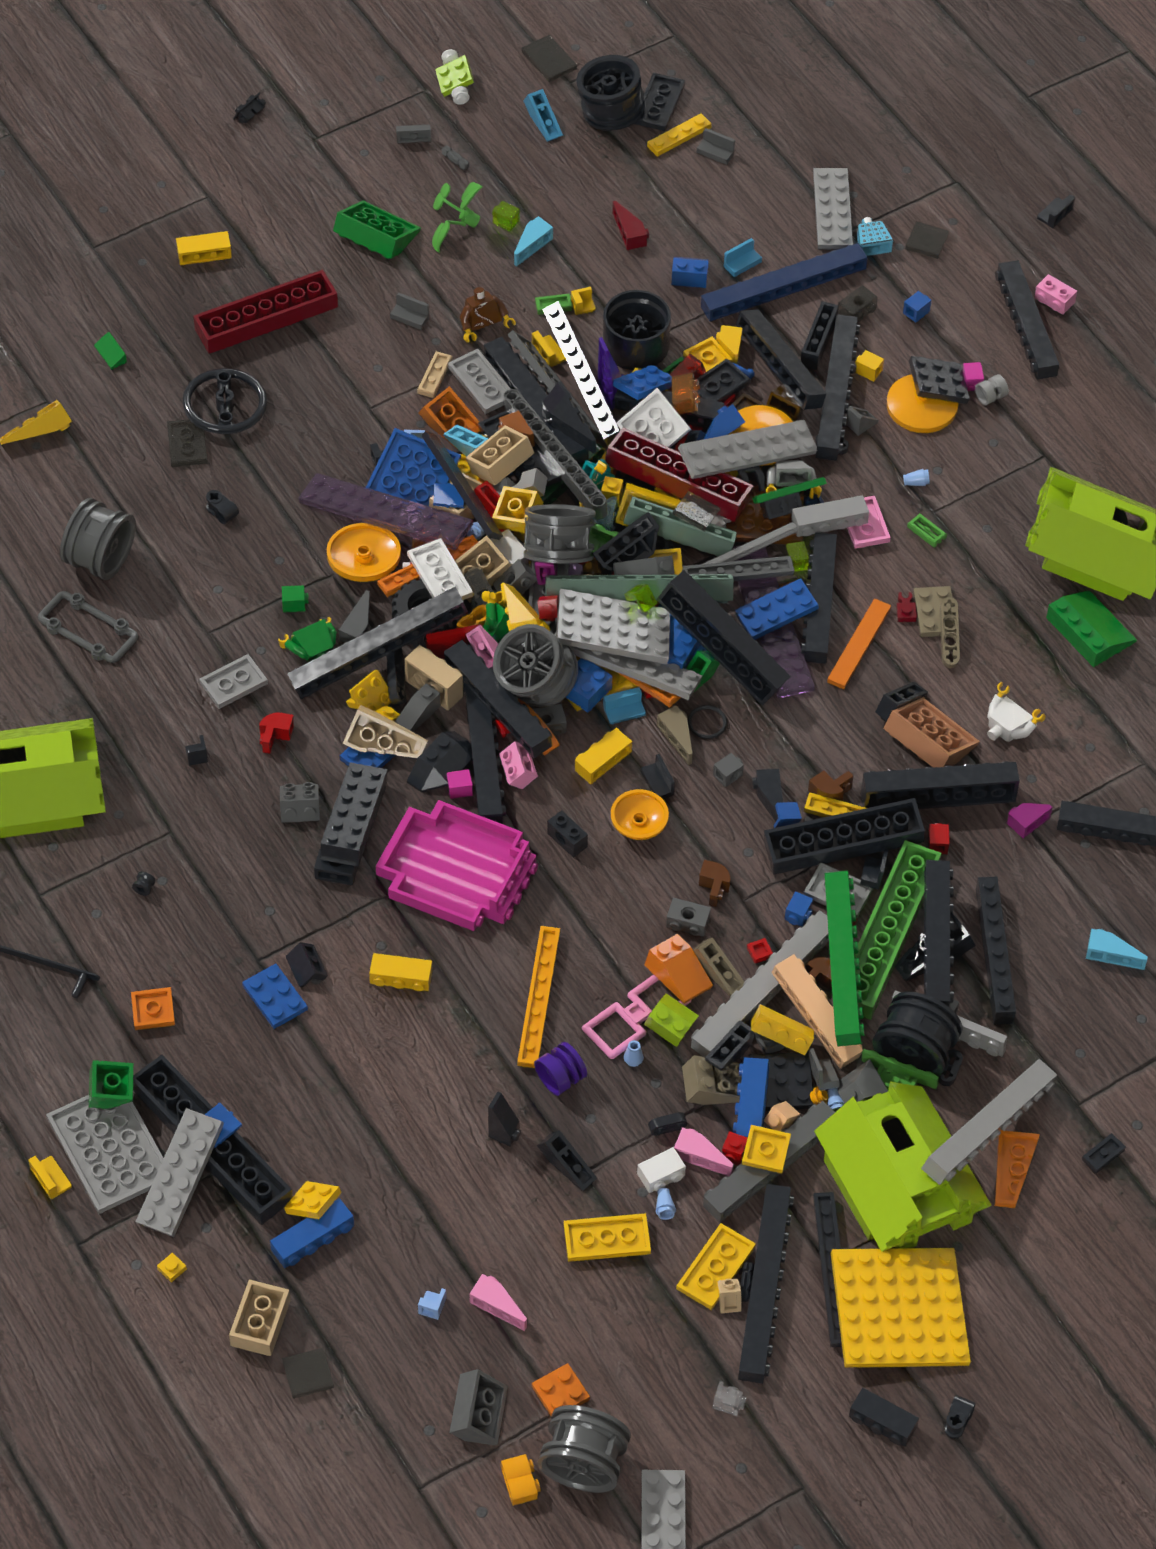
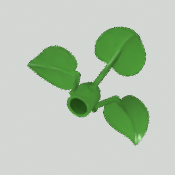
[432,182,483,253]

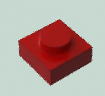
[747,938,773,964]

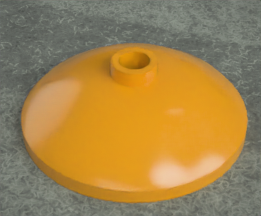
[611,789,669,840]

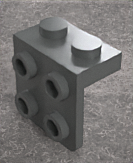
[280,782,320,823]

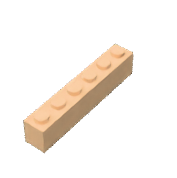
[772,954,863,1069]

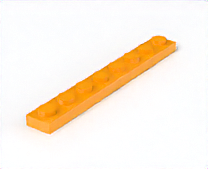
[517,926,560,1068]

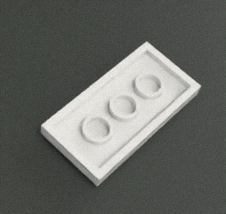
[407,538,473,600]

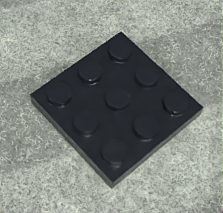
[909,356,970,404]
[748,1052,814,1111]

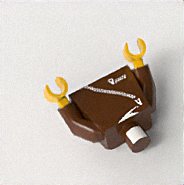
[460,287,516,342]

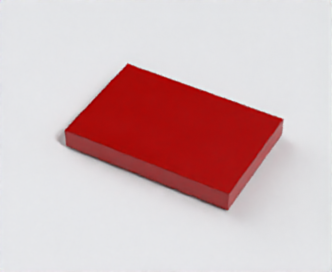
[426,624,481,659]

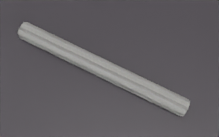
[704,522,797,564]

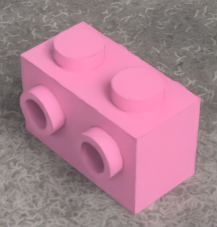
[1034,274,1077,315]
[499,741,538,789]

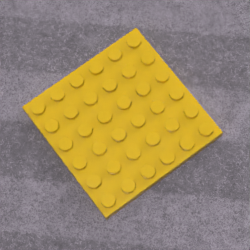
[831,1248,971,1368]

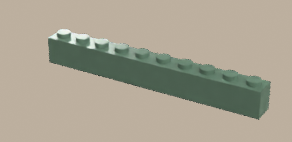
[545,574,734,604]

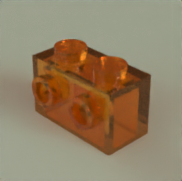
[672,373,700,414]

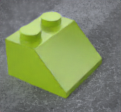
[644,993,699,1047]

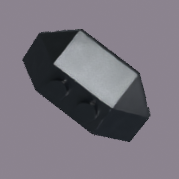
[592,512,659,572]
[407,731,472,793]

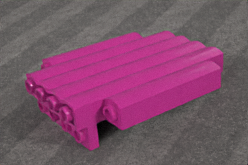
[376,800,538,931]

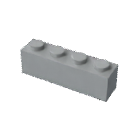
[791,495,869,537]

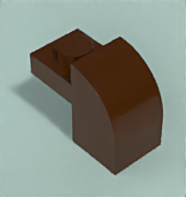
[808,771,853,801]
[699,859,730,907]
[806,957,832,991]

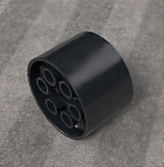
[603,290,671,370]

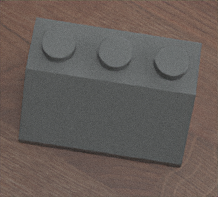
[449,1369,508,1445]

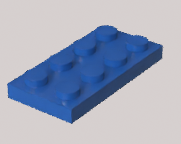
[735,578,819,640]

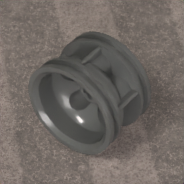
[523,504,596,564]

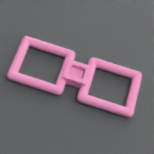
[582,974,691,1059]

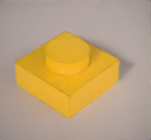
[375,705,400,722]
[157,1253,187,1283]

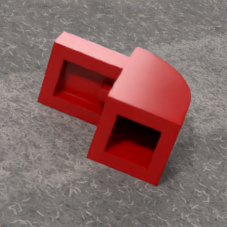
[259,713,294,754]

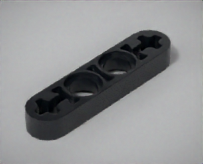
[386,648,406,706]

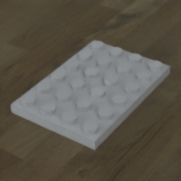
[556,588,670,664]
[46,1095,164,1214]

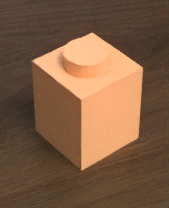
[764,1101,800,1131]

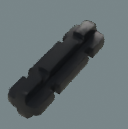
[740,1262,754,1302]

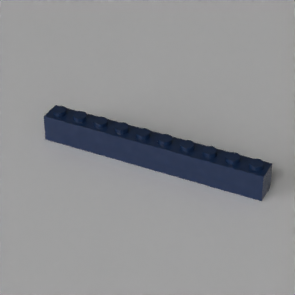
[701,243,868,322]

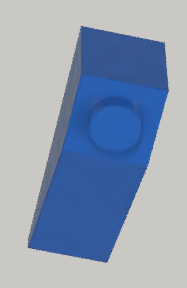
[703,404,745,440]

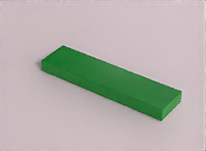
[752,477,827,504]

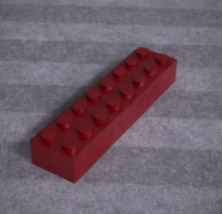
[193,269,338,354]
[605,428,754,522]

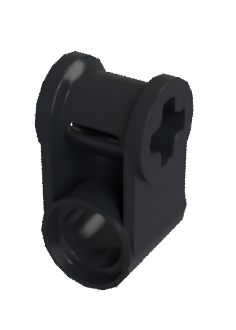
[206,490,239,524]
[944,1395,976,1439]

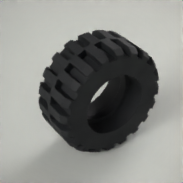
[392,578,463,649]

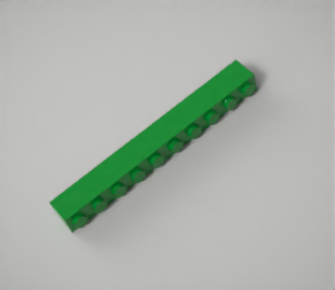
[824,871,865,1047]

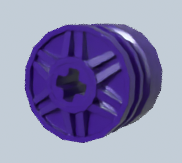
[534,1042,587,1096]

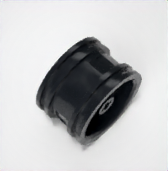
[576,55,646,131]
[872,992,963,1076]

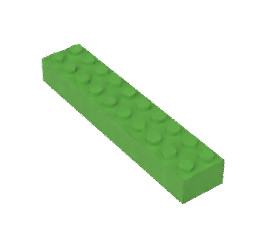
[855,840,942,1020]

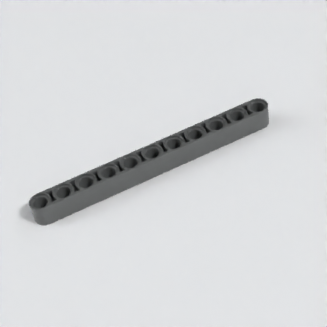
[504,389,608,519]

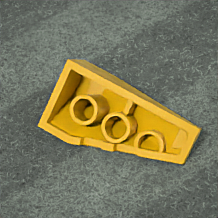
[0,400,72,445]
[501,582,550,632]

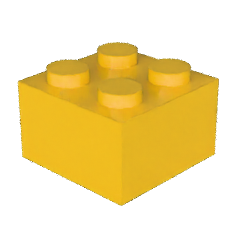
[492,486,543,533]

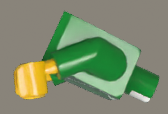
[482,591,509,643]
[278,617,337,662]

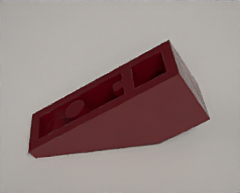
[612,201,649,250]

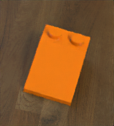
[418,386,480,448]
[644,934,713,1004]

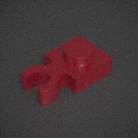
[896,592,917,622]

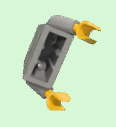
[766,460,822,499]

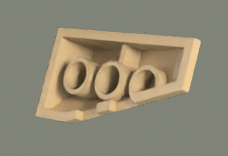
[343,705,428,758]

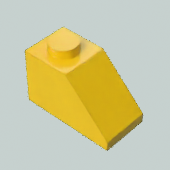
[716,325,742,364]

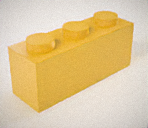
[176,231,232,265]
[575,728,632,784]
[369,953,433,991]
[751,1004,814,1055]

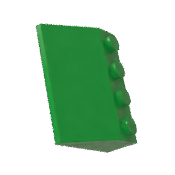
[333,200,421,259]
[1046,591,1137,668]

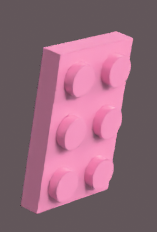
[847,496,890,549]

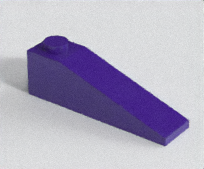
[598,337,624,410]

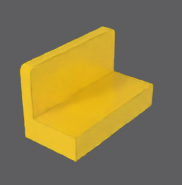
[532,330,567,367]
[28,1156,72,1199]

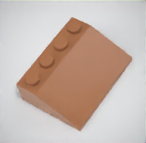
[883,698,980,768]

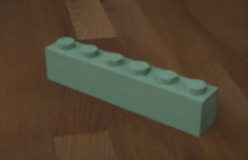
[623,496,737,557]

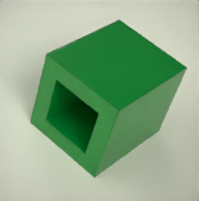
[282,585,309,612]

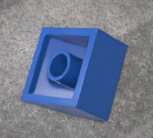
[671,257,709,288]

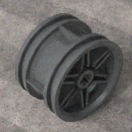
[493,624,578,708]
[537,1405,631,1493]

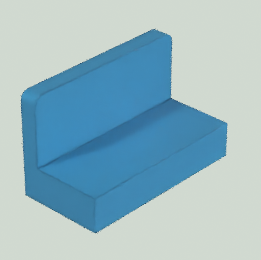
[724,238,762,277]
[603,687,646,724]

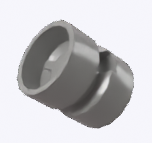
[975,374,1009,405]

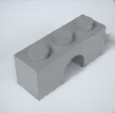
[492,468,547,497]

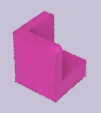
[962,362,984,391]
[447,769,473,799]

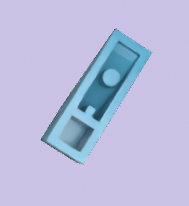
[514,216,553,266]
[443,425,489,457]
[1086,929,1148,970]

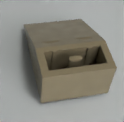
[682,1055,742,1105]

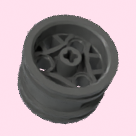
[60,498,136,580]

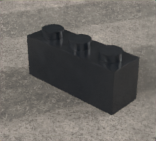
[849,1387,919,1447]

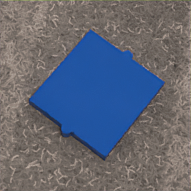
[433,483,464,508]
[205,1103,242,1147]

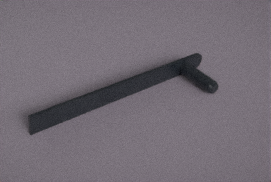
[0,945,100,998]

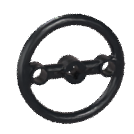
[183,368,267,434]

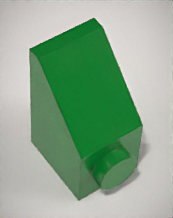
[687,651,720,692]

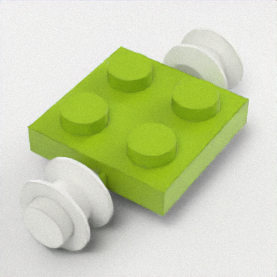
[435,49,474,105]

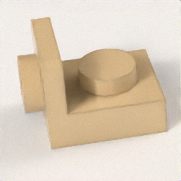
[718,1279,741,1313]

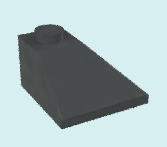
[838,1059,888,1104]

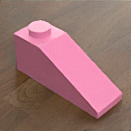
[466,625,498,669]
[674,1127,733,1176]
[470,1274,527,1331]

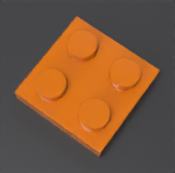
[131,987,175,1030]
[532,1363,590,1416]

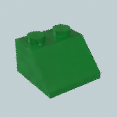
[88,1060,134,1109]

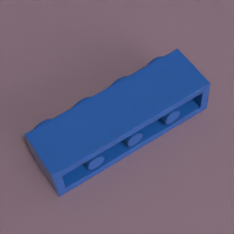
[733,1057,770,1138]
[270,1198,354,1269]

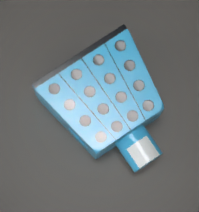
[857,217,893,256]

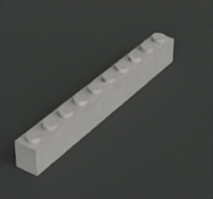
[691,910,829,1057]
[921,1059,1057,1185]

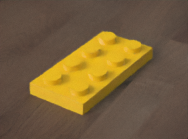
[563,1213,651,1262]
[676,1223,756,1310]

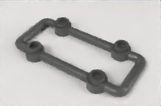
[38,591,138,663]

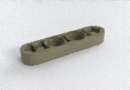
[940,597,960,668]

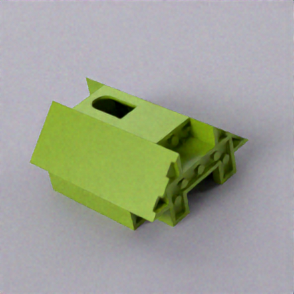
[1025,466,1156,601]
[0,718,106,838]
[814,1082,992,1252]

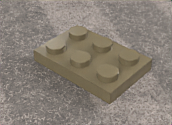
[913,586,955,637]

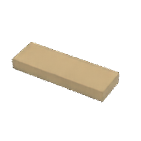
[417,351,453,398]

